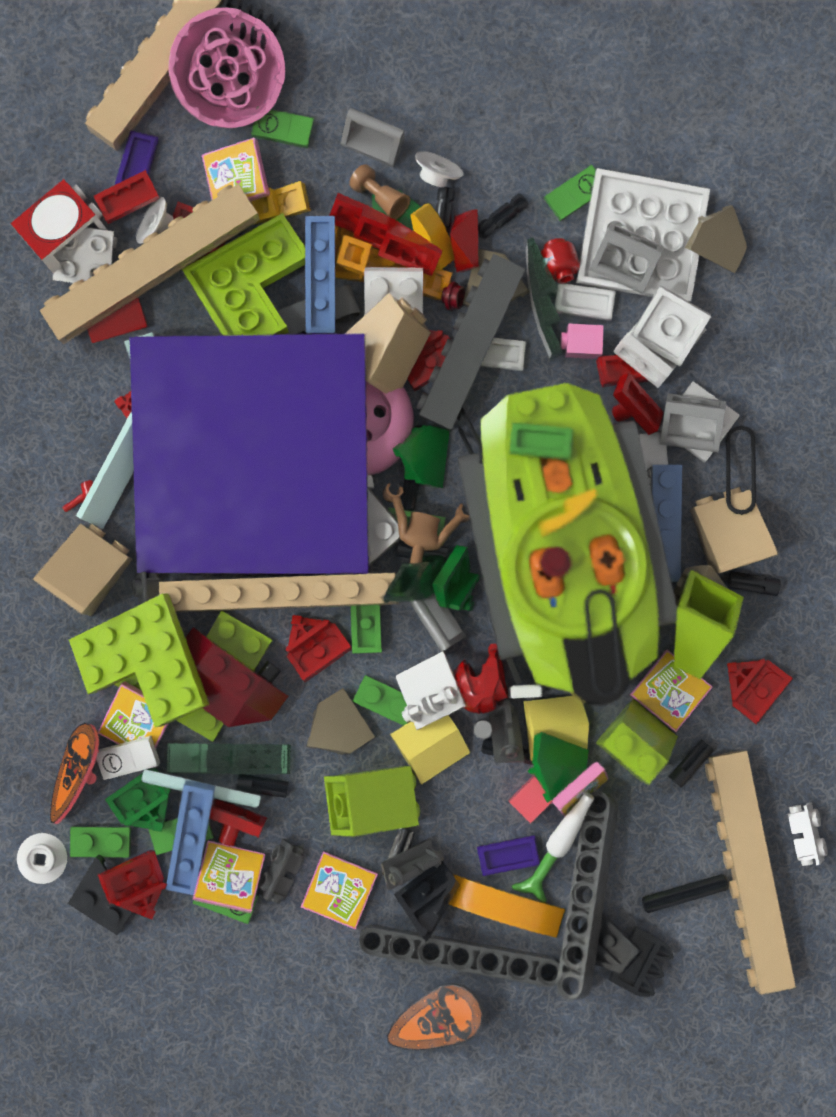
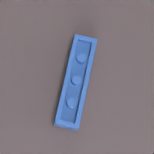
[305,216,336,334]
[651,465,682,582]
[166,780,215,895]

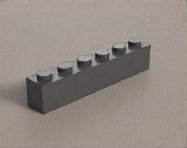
[416,254,525,431]

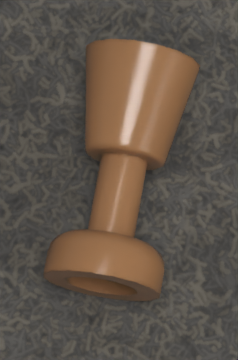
[349,164,410,220]

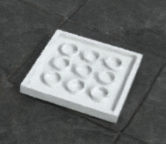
[576,168,710,302]

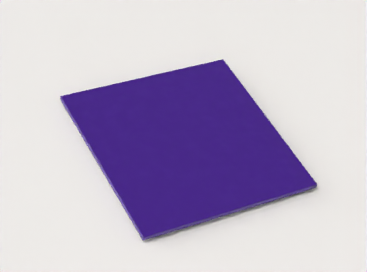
[130,334,369,574]

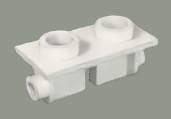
[787,802,827,866]

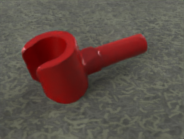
[62,480,93,513]

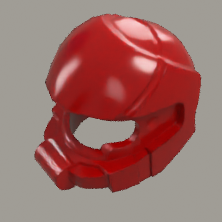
[453,643,509,714]

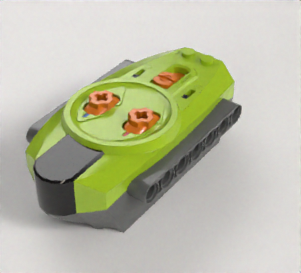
[457,383,677,705]

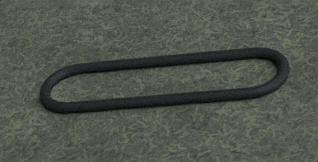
[457,408,483,464]
[726,426,756,514]
[584,589,622,697]

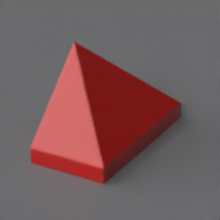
[450,209,478,272]

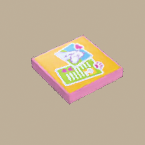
[202,138,270,201]
[629,650,712,732]
[98,681,169,748]
[553,762,609,817]
[193,841,265,913]
[301,851,378,929]

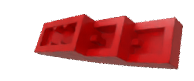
[329,193,443,276]

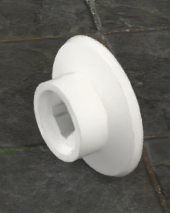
[415,151,464,187]
[136,197,173,244]
[17,833,67,884]

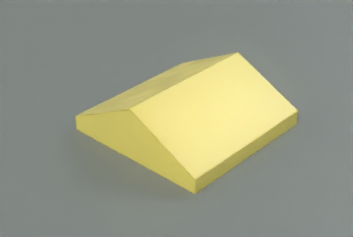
[523,696,589,760]
[390,715,470,785]

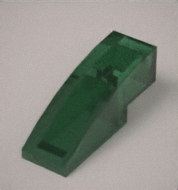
[382,555,445,603]

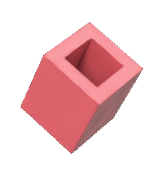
[508,776,553,823]

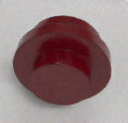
[441,281,465,311]
[540,546,571,578]

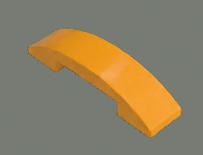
[335,235,452,301]
[449,874,565,938]

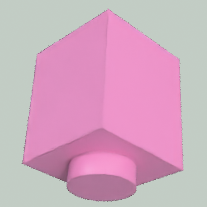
[560,324,604,359]

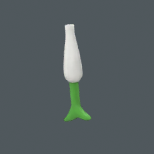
[512,792,594,903]

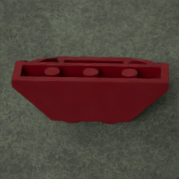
[185,627,289,727]

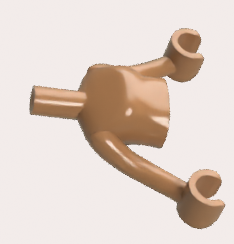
[383,483,470,568]

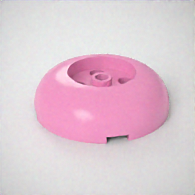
[168,8,285,128]
[366,381,414,475]

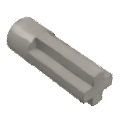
[473,720,492,739]

